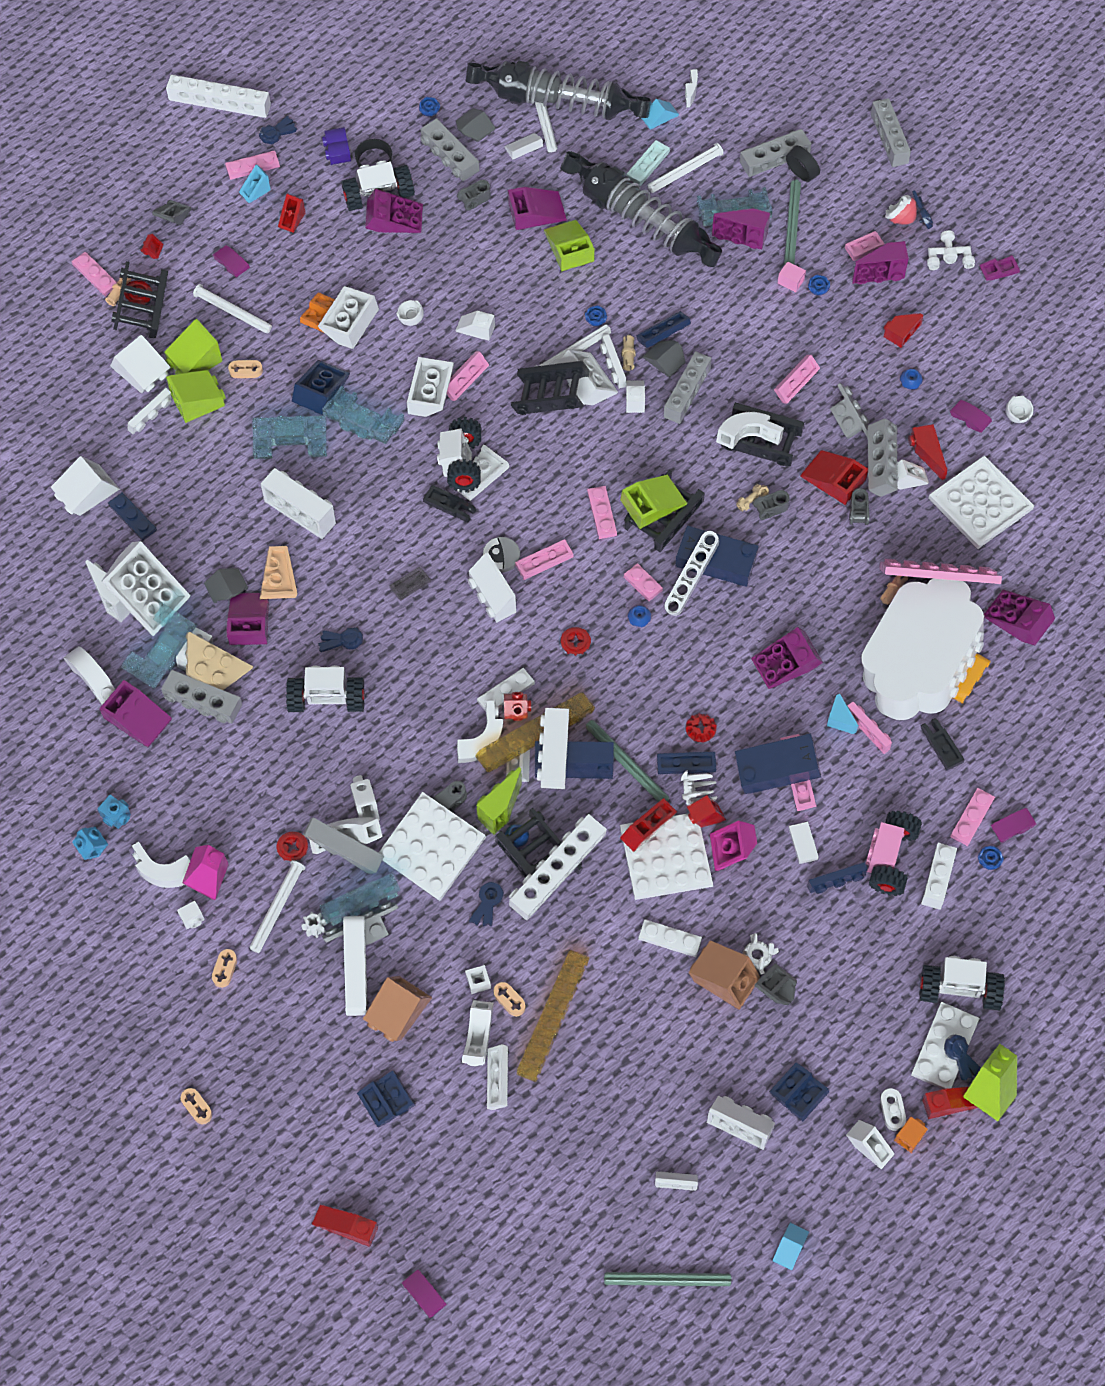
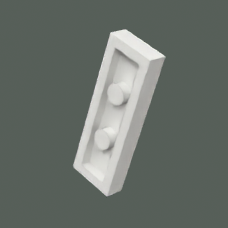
[600,335,626,389]
[128,388,171,434]
[477,668,535,712]
[638,920,702,957]
[487,1044,508,1110]

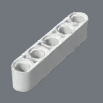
[665,531,719,616]
[343,916,367,1016]

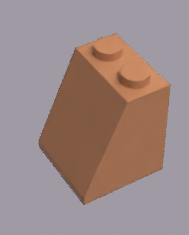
[689,940,761,1010]
[363,976,432,1042]

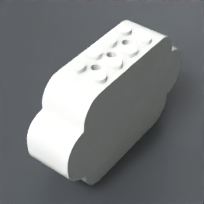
[862,578,984,720]

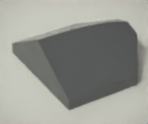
[456,108,496,142]
[152,200,191,225]
[643,340,685,378]
[204,568,248,603]
[754,963,797,1005]

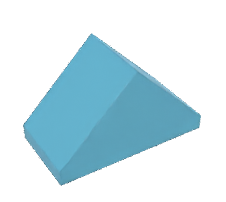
[641,99,679,130]
[239,165,271,203]
[827,694,858,734]
[773,1223,809,1270]

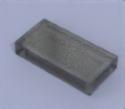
[389,567,431,601]

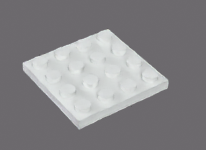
[929,456,1034,549]
[379,792,486,901]
[620,813,713,900]

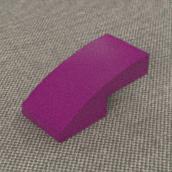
[213,245,250,277]
[979,255,1020,281]
[950,400,992,433]
[991,808,1037,843]
[402,1269,447,1318]

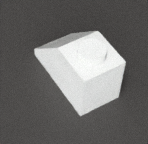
[456,311,495,341]
[626,381,645,413]
[897,459,929,490]
[846,1120,894,1169]

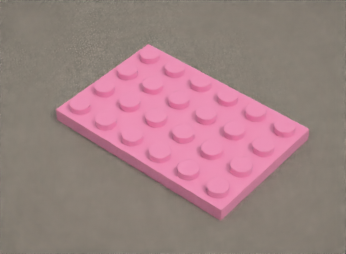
[880,559,1002,584]

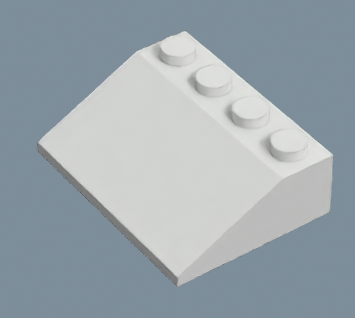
[102,541,190,636]

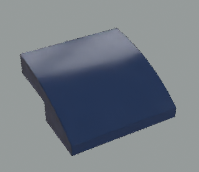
[769,1062,829,1122]
[357,1070,416,1128]

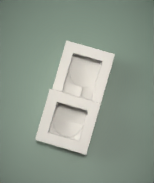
[685,69,698,107]

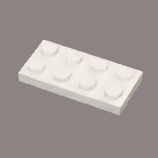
[911,1002,979,1089]

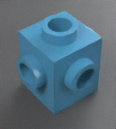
[97,795,131,829]
[72,827,108,860]

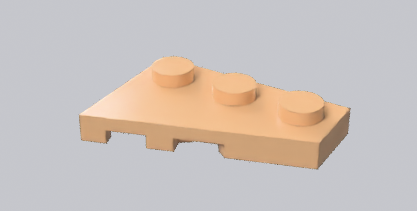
[260,546,297,599]

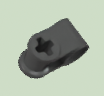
[457,180,491,211]
[849,488,870,525]
[753,490,790,520]
[432,781,467,812]

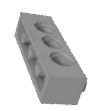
[871,98,911,167]
[420,118,479,181]
[740,129,811,177]
[664,351,712,424]
[868,419,898,497]
[161,670,242,724]

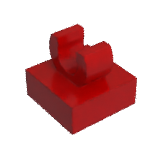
[140,234,164,259]

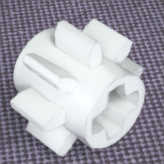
[301,912,327,938]

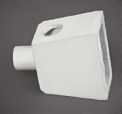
[350,775,380,821]

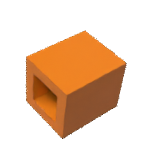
[894,1117,928,1153]

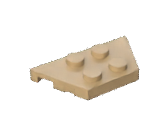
[186,632,253,690]

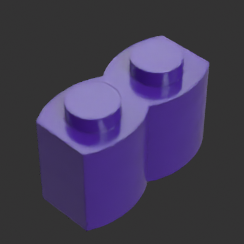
[322,127,351,165]

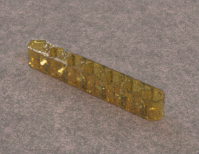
[475,692,595,772]
[516,949,589,1082]

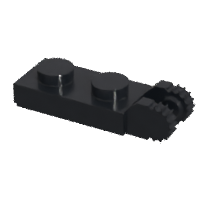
[423,485,476,523]
[921,718,964,770]

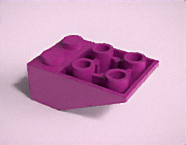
[508,187,567,230]
[365,189,423,233]
[712,208,770,250]
[852,241,909,284]
[984,589,1055,646]
[227,593,269,645]
[751,627,823,689]
[99,680,172,748]

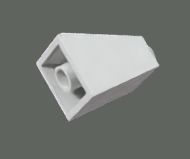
[110,335,171,393]
[51,456,120,516]

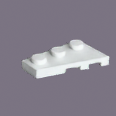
[457,444,509,501]

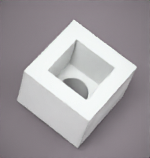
[177,901,204,929]
[465,965,491,994]

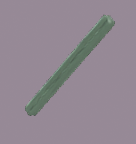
[784,179,801,266]
[586,720,669,802]
[604,1272,731,1286]

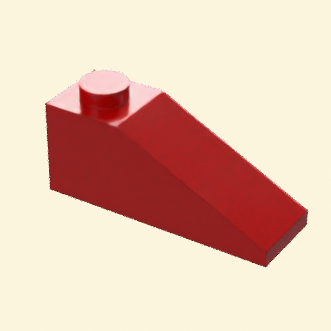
[908,424,948,480]
[620,798,677,852]
[922,1087,978,1119]
[312,1205,378,1247]

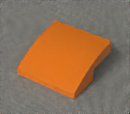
[300,292,335,333]

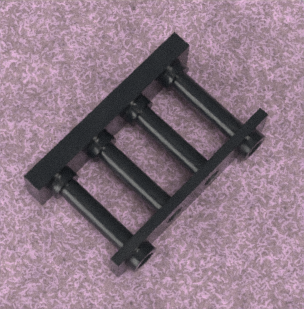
[111,261,168,338]
[511,361,590,415]
[721,402,805,466]
[624,470,705,552]
[495,808,582,898]

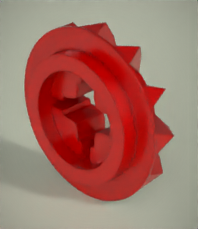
[124,280,152,305]
[561,627,591,656]
[686,712,717,742]
[276,831,308,861]

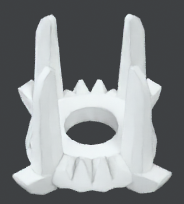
[681,770,717,806]
[742,933,779,975]

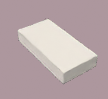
[788,822,819,864]

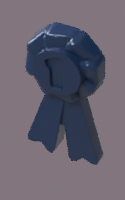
[259,116,297,144]
[912,190,933,229]
[318,627,363,652]
[469,882,504,926]
[944,1034,981,1080]

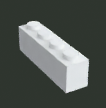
[537,708,569,789]

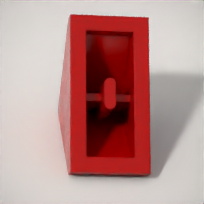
[278,193,306,233]

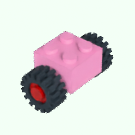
[866,811,922,896]

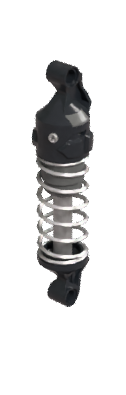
[465,60,651,120]
[560,151,722,267]

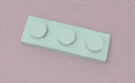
[626,140,670,186]

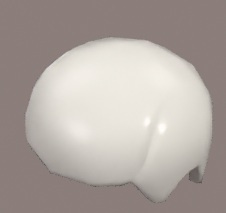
[397,300,424,326]
[1005,396,1033,423]

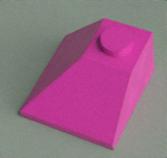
[710,821,757,871]
[182,845,229,900]

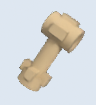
[736,484,769,512]

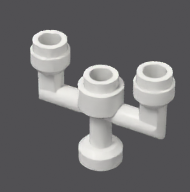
[927,230,975,270]

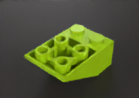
[544,220,594,271]
[620,475,687,529]
[476,767,522,835]

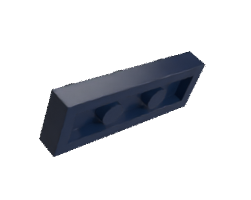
[636,311,691,348]
[108,492,157,541]
[657,752,716,774]
[807,862,867,894]

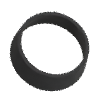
[355,139,392,167]
[786,145,820,182]

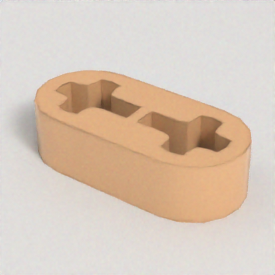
[228,360,263,378]
[212,949,237,988]
[493,982,525,1017]
[181,1088,212,1124]

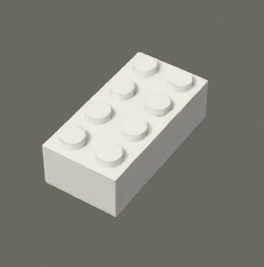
[261,468,336,539]

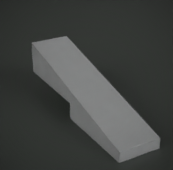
[303,817,384,874]

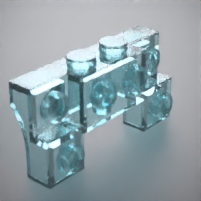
[697,187,773,226]
[322,386,405,444]
[252,415,327,459]
[120,604,197,689]
[319,873,401,926]

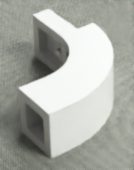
[716,412,784,449]
[63,646,115,705]
[457,701,503,763]
[309,817,382,854]
[132,842,190,888]
[462,1000,493,1066]

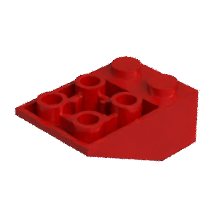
[800,450,868,505]

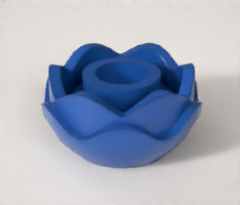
[419,97,440,117]
[808,275,830,296]
[585,305,607,326]
[900,369,923,389]
[628,605,651,627]
[505,824,529,848]
[978,846,1004,870]

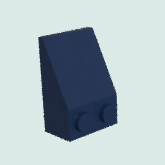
[291,360,350,415]

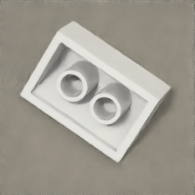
[318,286,379,349]
[557,350,618,405]
[407,357,454,417]
[468,552,516,623]
[707,1096,775,1150]

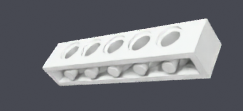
[166,75,271,118]
[509,814,607,920]

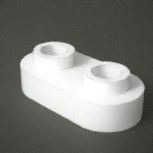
[880,1088,906,1131]

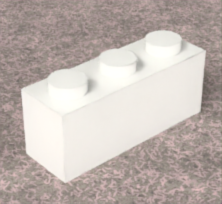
[921,843,957,910]

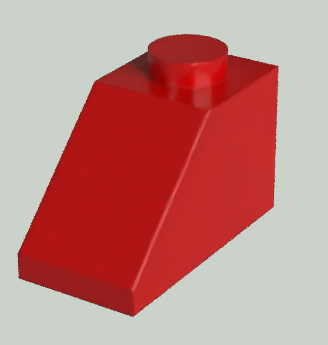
[884,313,924,348]
[687,795,727,828]

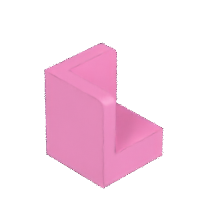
[778,262,806,292]

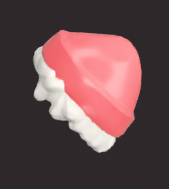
[885,195,917,225]

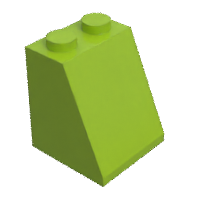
[165,319,222,374]
[166,370,226,423]
[963,1044,1017,1121]

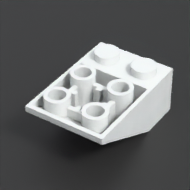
[86,560,131,622]

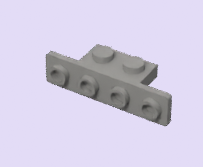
[830,383,869,439]
[322,901,398,945]

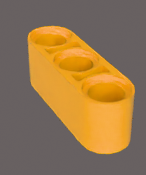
[952,653,991,704]

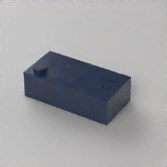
[675,526,759,587]
[735,733,821,794]
[535,741,614,779]

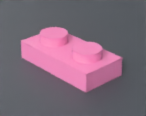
[845,231,885,261]
[624,563,663,601]

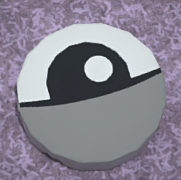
[483,537,520,572]

